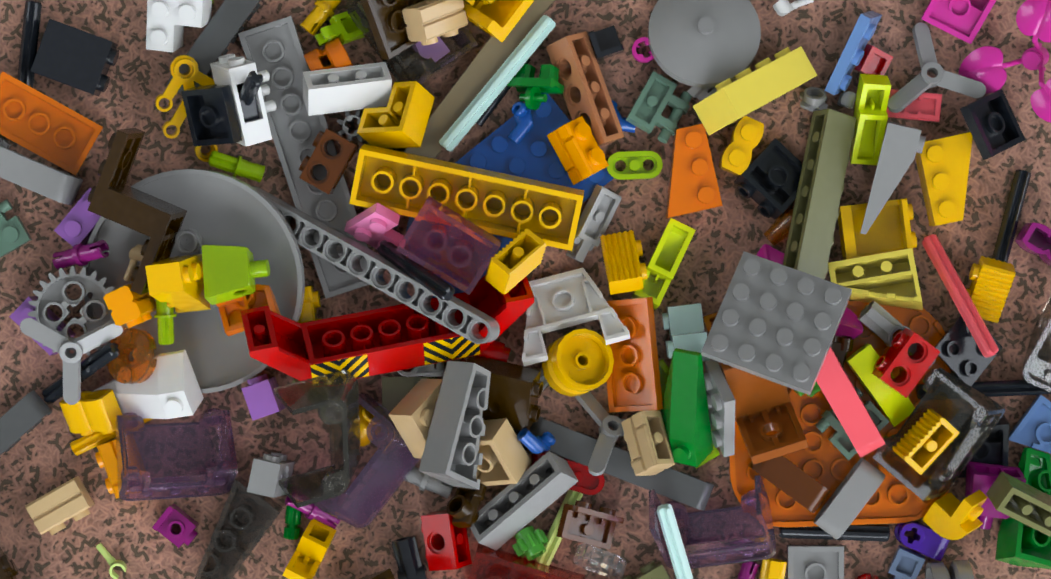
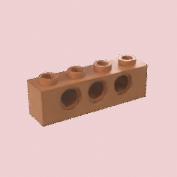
[546,31,625,147]

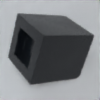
[588,25,624,61]

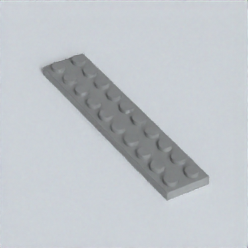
[238,16,370,299]

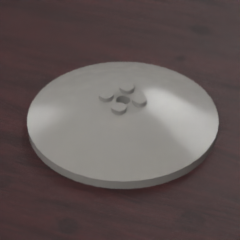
[83,168,305,394]

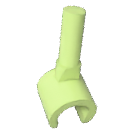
[96,543,127,579]

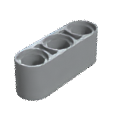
[813,458,885,540]

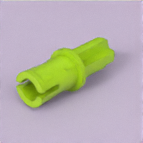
[208,151,265,183]
[154,299,177,345]

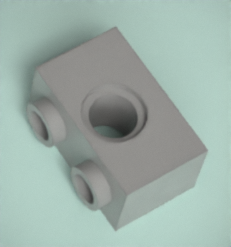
[247,452,295,498]

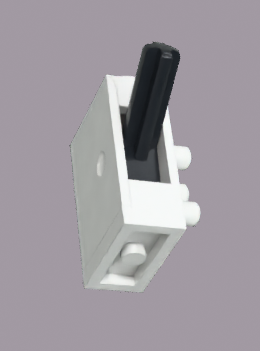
[210,54,277,146]

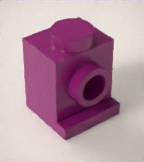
[152,503,199,548]

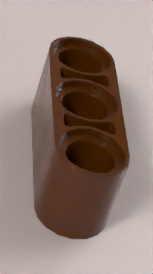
[748,456,830,514]

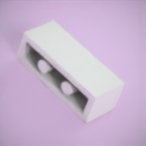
[303,62,392,116]

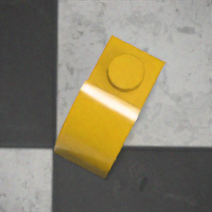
[922,490,988,540]
[282,519,337,579]

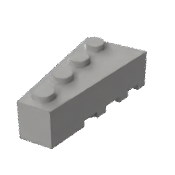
[419,361,491,490]

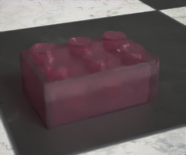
[396,196,502,295]

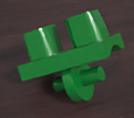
[507,64,564,110]

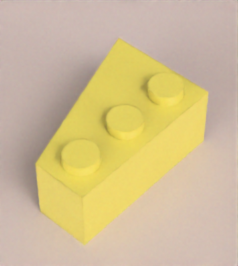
[828,248,923,310]

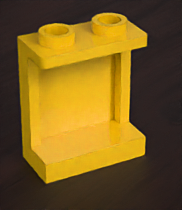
[463,0,534,43]
[838,198,917,260]

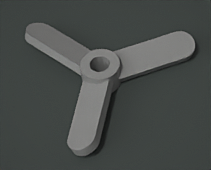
[888,22,986,113]
[20,318,123,405]
[574,391,626,476]

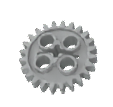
[28,266,115,356]

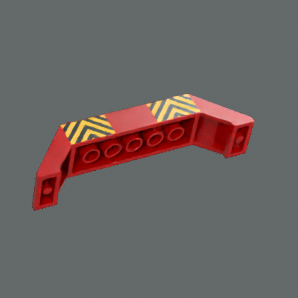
[240,275,534,387]

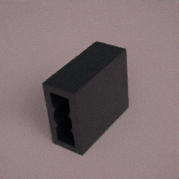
[31,19,119,97]

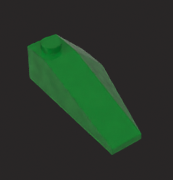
[661,348,714,467]
[995,447,1051,569]

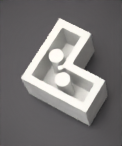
[146,0,212,52]

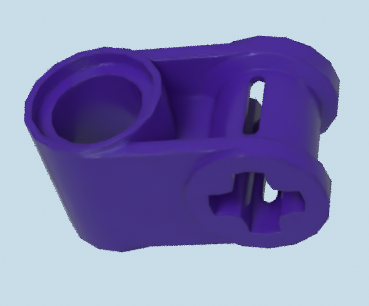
[894,521,950,561]

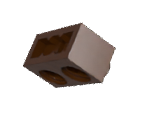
[299,128,359,195]

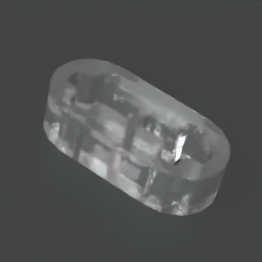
[573,544,627,579]

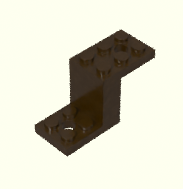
[88,128,187,295]

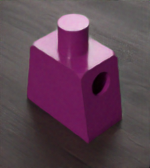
[965,461,1027,529]

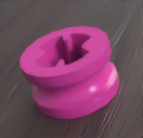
[631,37,654,63]

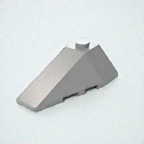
[860,121,926,235]

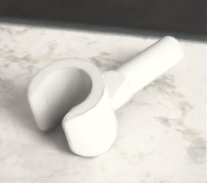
[773,0,814,16]

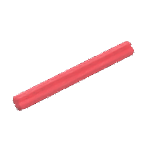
[922,234,999,358]

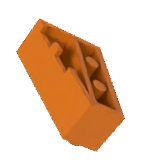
[666,124,723,219]

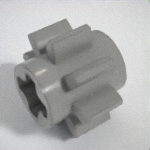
[337,110,363,143]

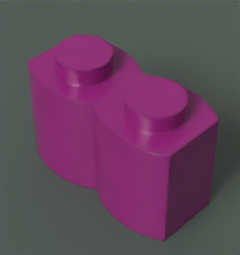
[1015,223,1051,267]

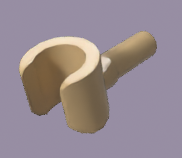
[123,244,143,281]

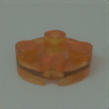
[106,327,157,384]

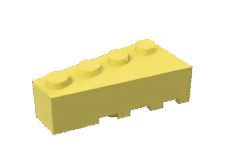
[693,46,818,136]

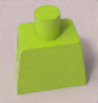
[201,245,270,305]

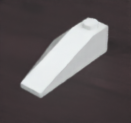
[94,350,204,419]

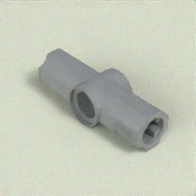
[858,300,937,369]

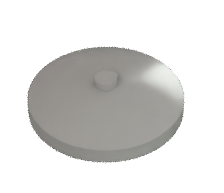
[648,0,761,88]

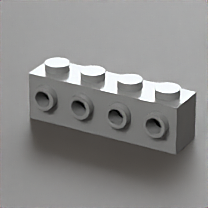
[470,451,579,551]

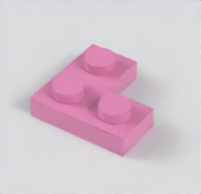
[344,202,407,249]

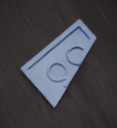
[824,11,882,95]
[1009,395,1051,453]

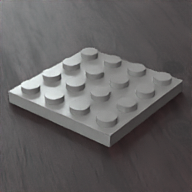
[701,251,852,395]

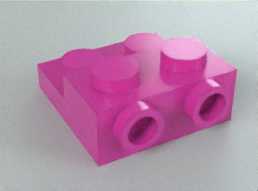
[921,0,996,44]

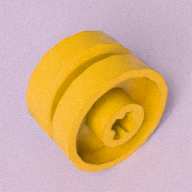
[542,329,614,397]

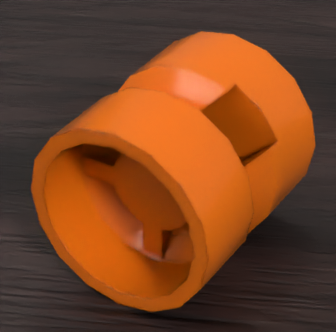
[304,37,353,71]

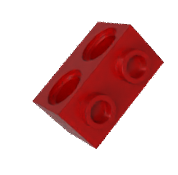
[872,328,940,398]

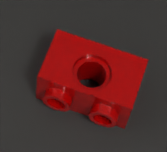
[421,510,472,571]

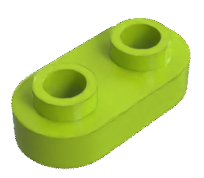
[607,151,663,180]

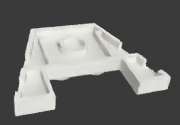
[522,268,631,366]

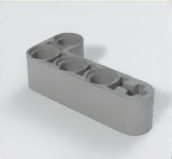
[0,145,83,205]

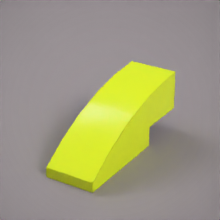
[850,74,892,166]
[631,218,696,309]
[845,343,916,427]

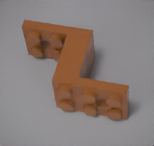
[703,312,808,465]

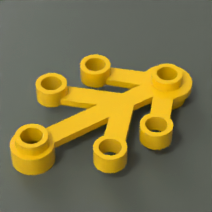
[155,55,218,162]

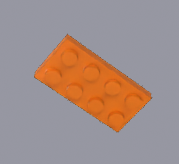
[0,71,103,176]
[602,297,663,413]

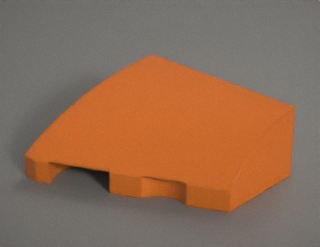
[216,284,281,337]

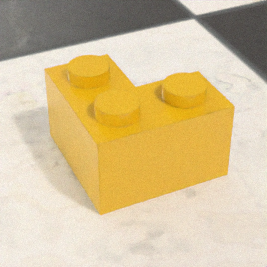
[357,81,435,148]

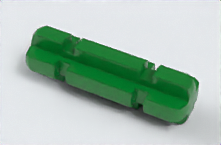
[284,485,304,540]

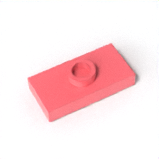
[886,89,942,123]

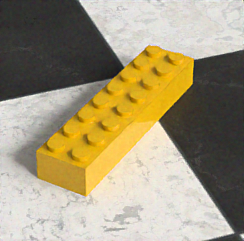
[349,144,584,251]

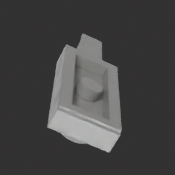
[566,184,622,263]

